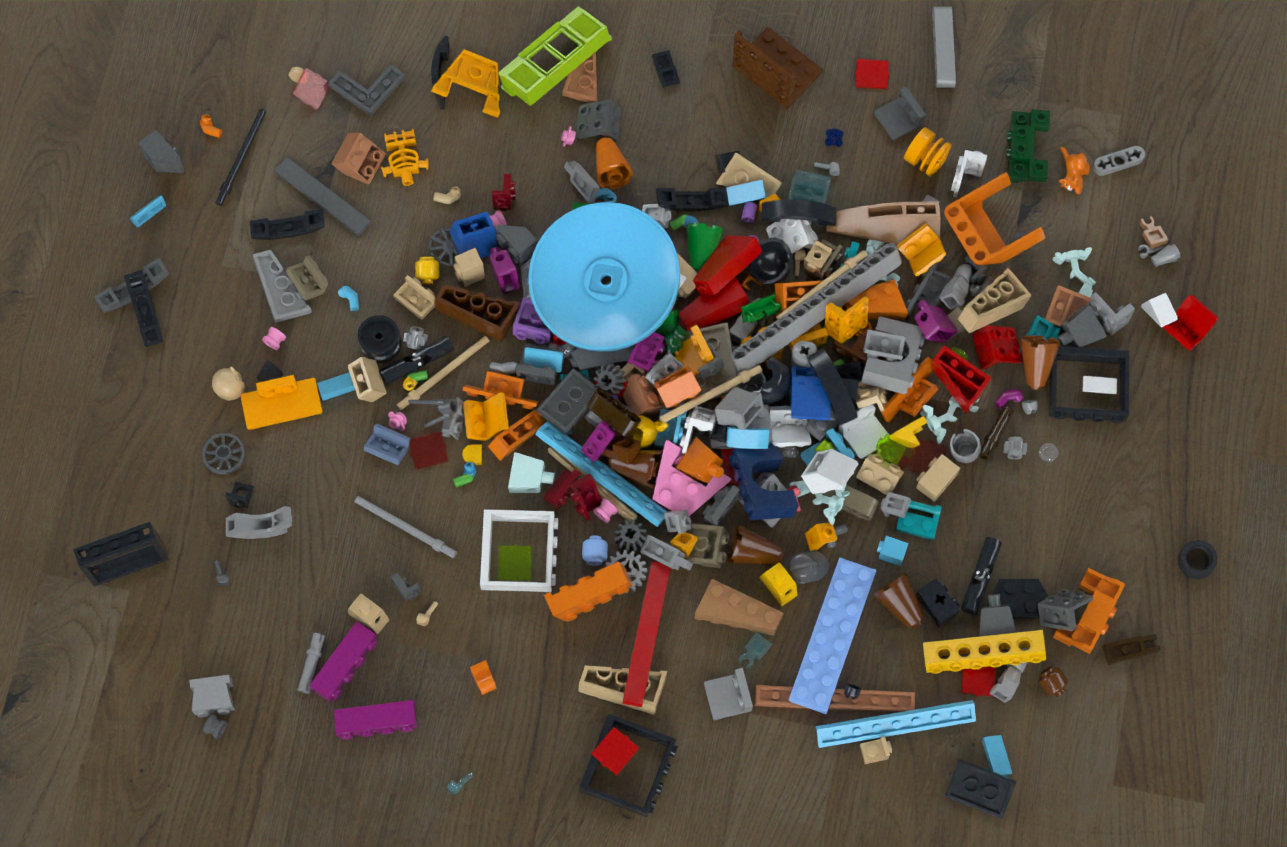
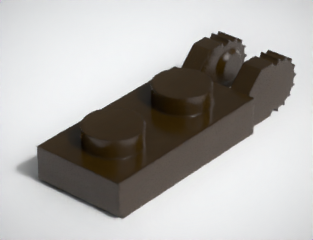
[1102,634,1161,665]

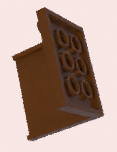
[732,27,823,109]

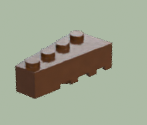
[435,285,520,342]

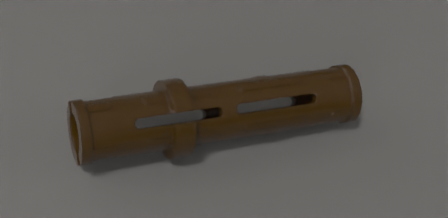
[979,406,1014,460]

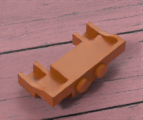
[1053,568,1125,654]

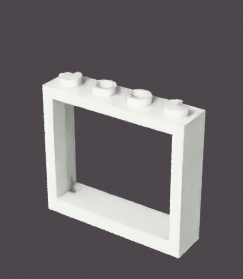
[480,509,558,592]

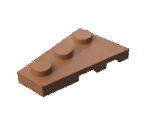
[562,52,597,103]

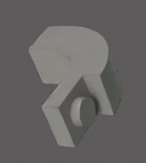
[226,506,292,539]

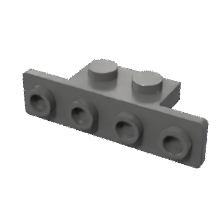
[905,260,952,317]

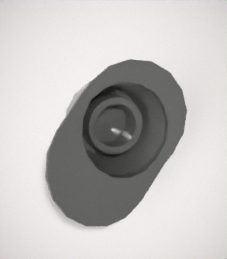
[783,551,829,585]

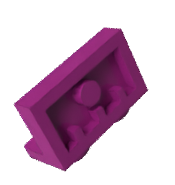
[628,332,666,373]
[581,421,615,462]

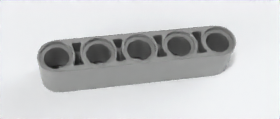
[932,7,956,88]

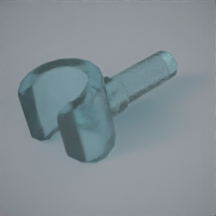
[447,772,473,795]

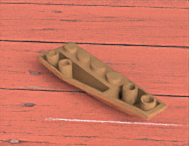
[826,201,940,245]

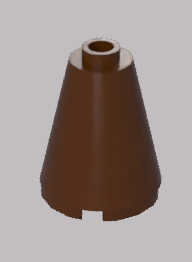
[608,450,663,489]
[727,524,783,565]
[873,572,924,629]

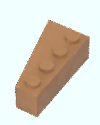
[694,579,783,636]

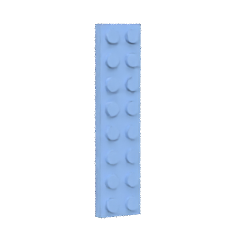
[789,557,876,714]

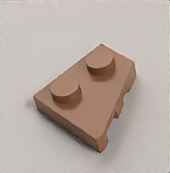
[1044,285,1091,328]

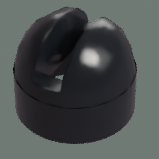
[844,683,861,700]

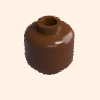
[1038,666,1068,697]

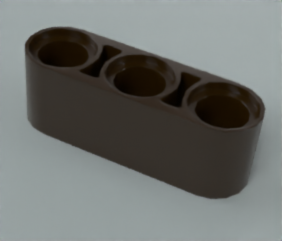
[587,388,641,438]

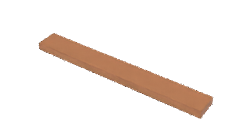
[755,685,915,713]

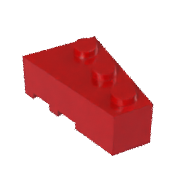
[930,345,991,414]

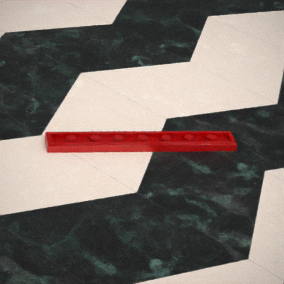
[622,561,671,707]

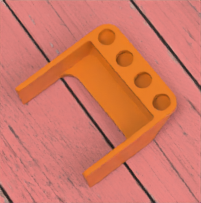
[944,172,1045,265]

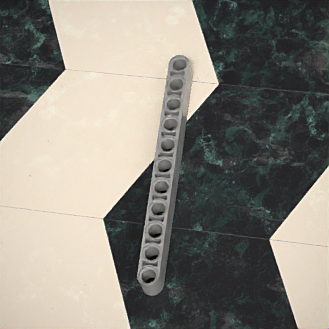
[731,243,902,373]

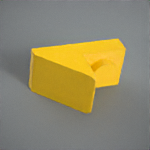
[886,416,927,448]

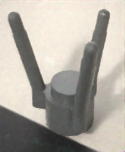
[408,399,458,428]

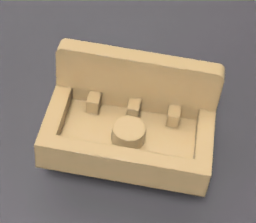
[393,275,436,320]
[856,382,887,411]
[856,453,904,495]

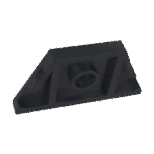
[987,579,1048,619]

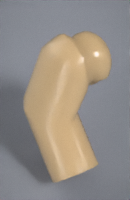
[433,187,461,204]

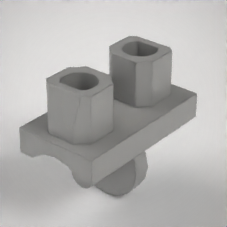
[645,352,683,385]

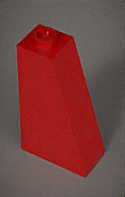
[692,235,762,296]
[678,277,750,331]

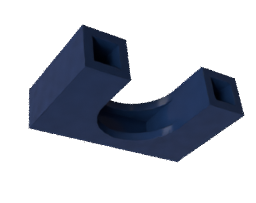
[729,444,799,520]

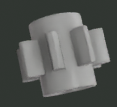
[403,326,428,349]
[1003,437,1027,460]

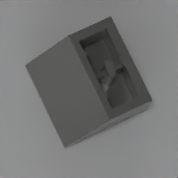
[138,130,185,173]
[496,225,538,267]

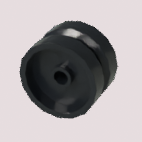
[358,315,402,363]

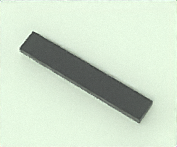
[275,157,371,236]

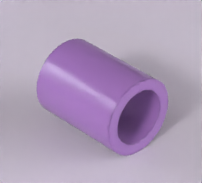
[741,202,757,223]

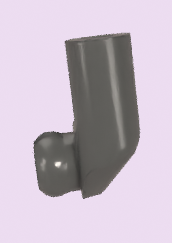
[826,523,848,548]

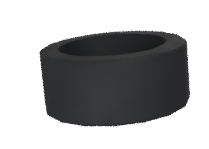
[1178,540,1218,580]

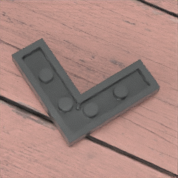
[328,65,406,116]

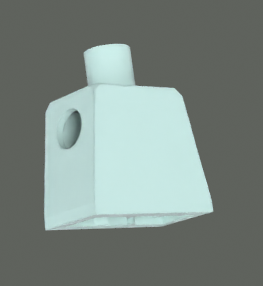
[508,452,555,493]

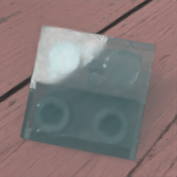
[788,169,832,204]

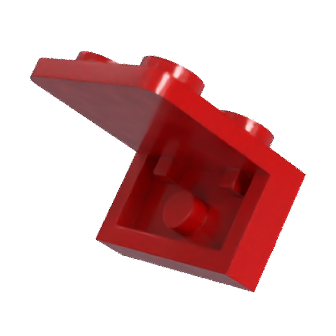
[1163,294,1218,351]
[972,325,1023,370]

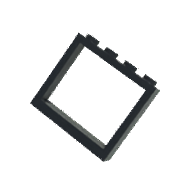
[1049,346,1129,423]
[73,522,169,587]
[579,714,678,817]

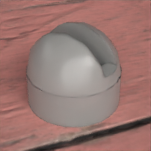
[1022,400,1038,415]

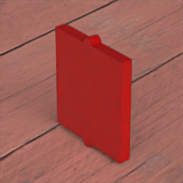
[854,59,890,89]
[961,666,996,697]
[591,727,639,775]

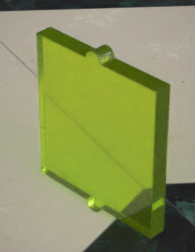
[498,544,532,582]

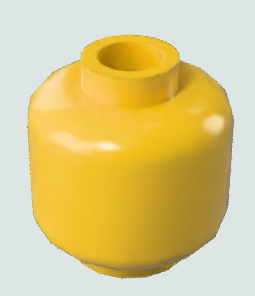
[415,257,440,284]

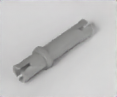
[297,633,325,694]

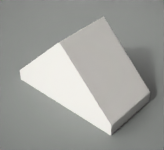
[1141,293,1178,327]

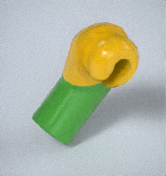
[403,370,428,391]

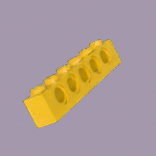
[923,630,1046,674]

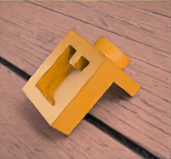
[805,523,837,551]

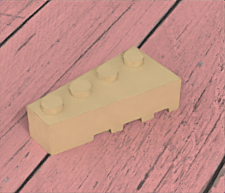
[958,268,1031,333]
[578,666,667,715]

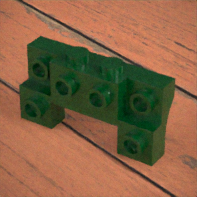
[1006,109,1050,183]

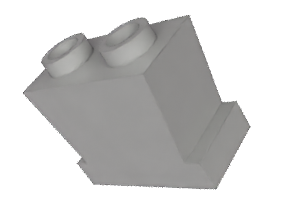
[715,387,764,430]
[189,675,235,717]

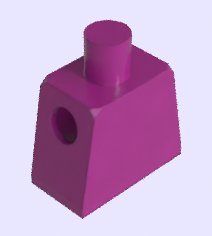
[489,247,520,295]
[915,300,958,343]

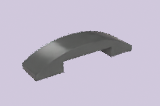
[94,258,169,313]

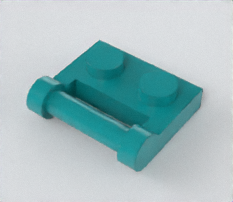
[896,500,942,540]

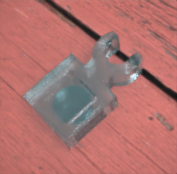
[738,632,772,669]

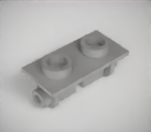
[441,397,464,440]

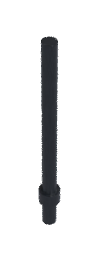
[215,109,266,206]

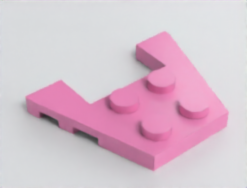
[653,440,731,516]

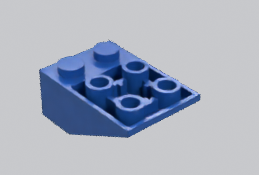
[790,366,830,421]

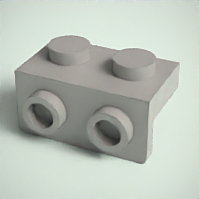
[863,329,906,362]

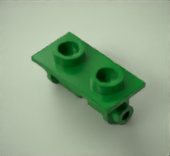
[741,294,781,323]

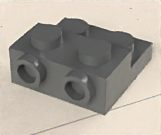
[703,485,740,526]

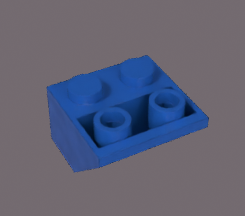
[449,211,497,258]

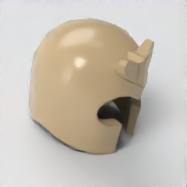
[212,366,246,401]

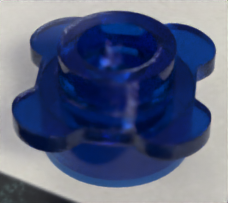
[825,129,844,147]

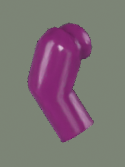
[995,389,1023,409]

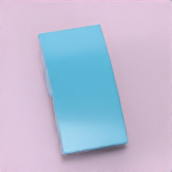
[726,427,769,449]

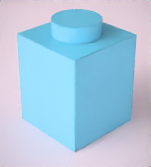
[877,536,909,566]

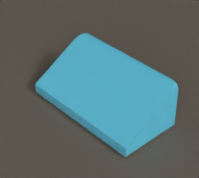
[727,180,766,206]
[129,196,166,227]
[524,347,564,372]
[317,372,355,401]
[982,735,1012,776]

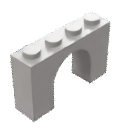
[861,316,925,394]

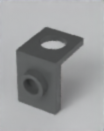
[698,342,724,380]

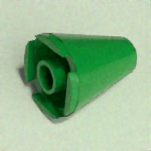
[686,223,723,273]

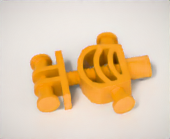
[381,129,429,186]

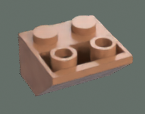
[331,132,386,184]
[623,374,670,418]

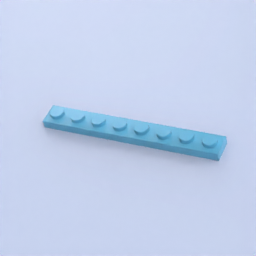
[535,421,667,527]
[816,700,976,748]

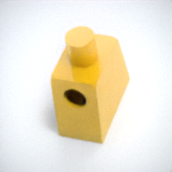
[759,562,797,607]

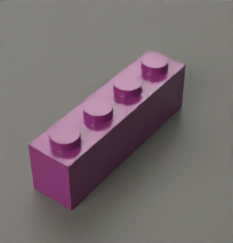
[309,621,378,703]
[334,700,418,740]

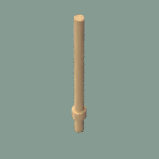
[776,250,868,320]
[397,336,490,410]
[660,365,762,423]

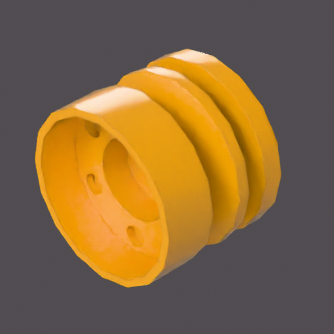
[904,127,952,177]

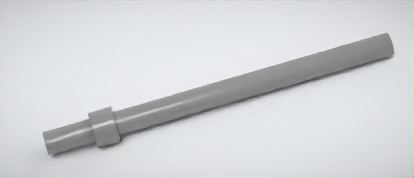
[355,496,457,558]

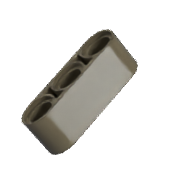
[822,485,879,521]

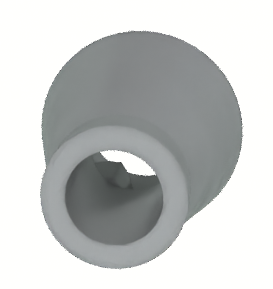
[1151,244,1181,267]

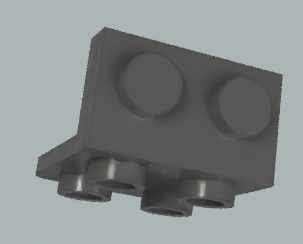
[576,99,622,142]

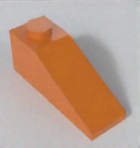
[488,410,546,461]

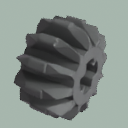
[593,363,627,395]
[614,519,647,553]

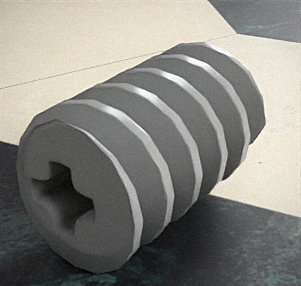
[791,341,817,367]

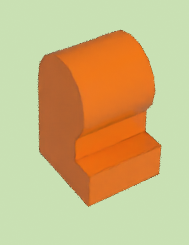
[470,660,497,695]

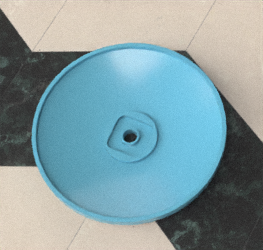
[528,202,680,352]

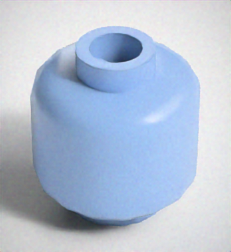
[582,535,608,566]

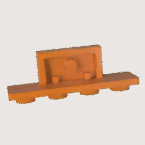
[881,357,938,423]
[462,371,539,409]

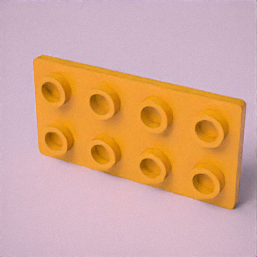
[240,375,323,430]

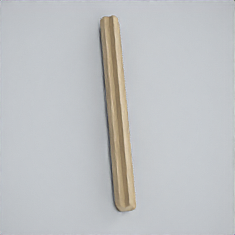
[548,446,638,523]

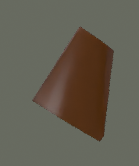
[602,430,640,464]

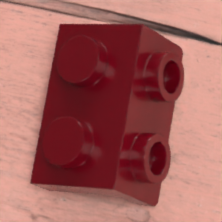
[492,174,516,212]
[543,469,581,510]
[569,473,602,521]

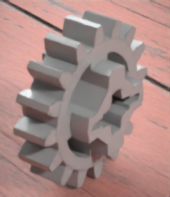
[606,550,647,593]

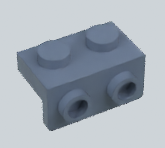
[364,424,410,465]

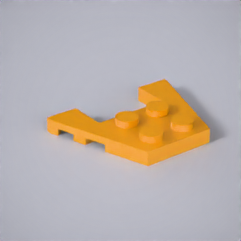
[431,49,500,118]

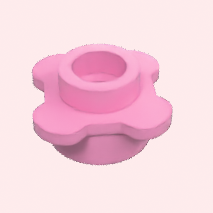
[561,126,576,147]
[388,411,407,432]

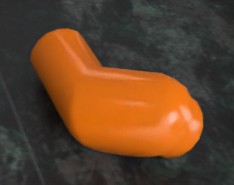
[200,114,222,138]

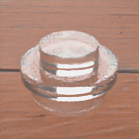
[1039,443,1058,462]
[780,446,799,459]

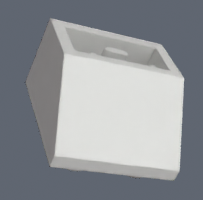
[801,449,858,494]

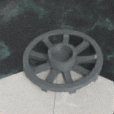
[429,228,460,266]
[202,433,245,474]

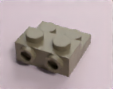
[684,524,730,568]

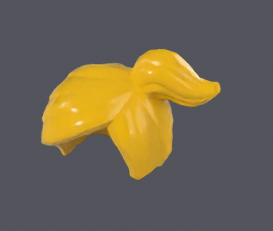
[633,416,669,449]

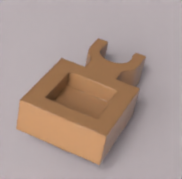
[1140,216,1168,249]

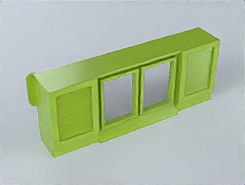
[498,6,612,106]

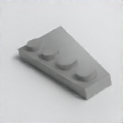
[253,250,312,323]

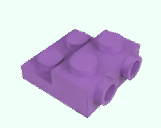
[513,297,553,344]

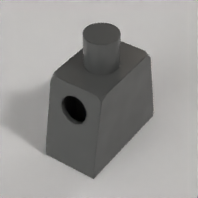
[1057,305,1107,347]
[978,594,1017,637]

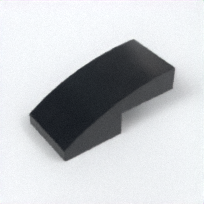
[652,50,680,88]
[835,360,864,381]

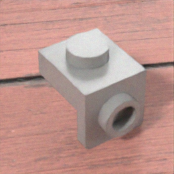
[664,510,691,533]

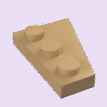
[716,153,783,197]

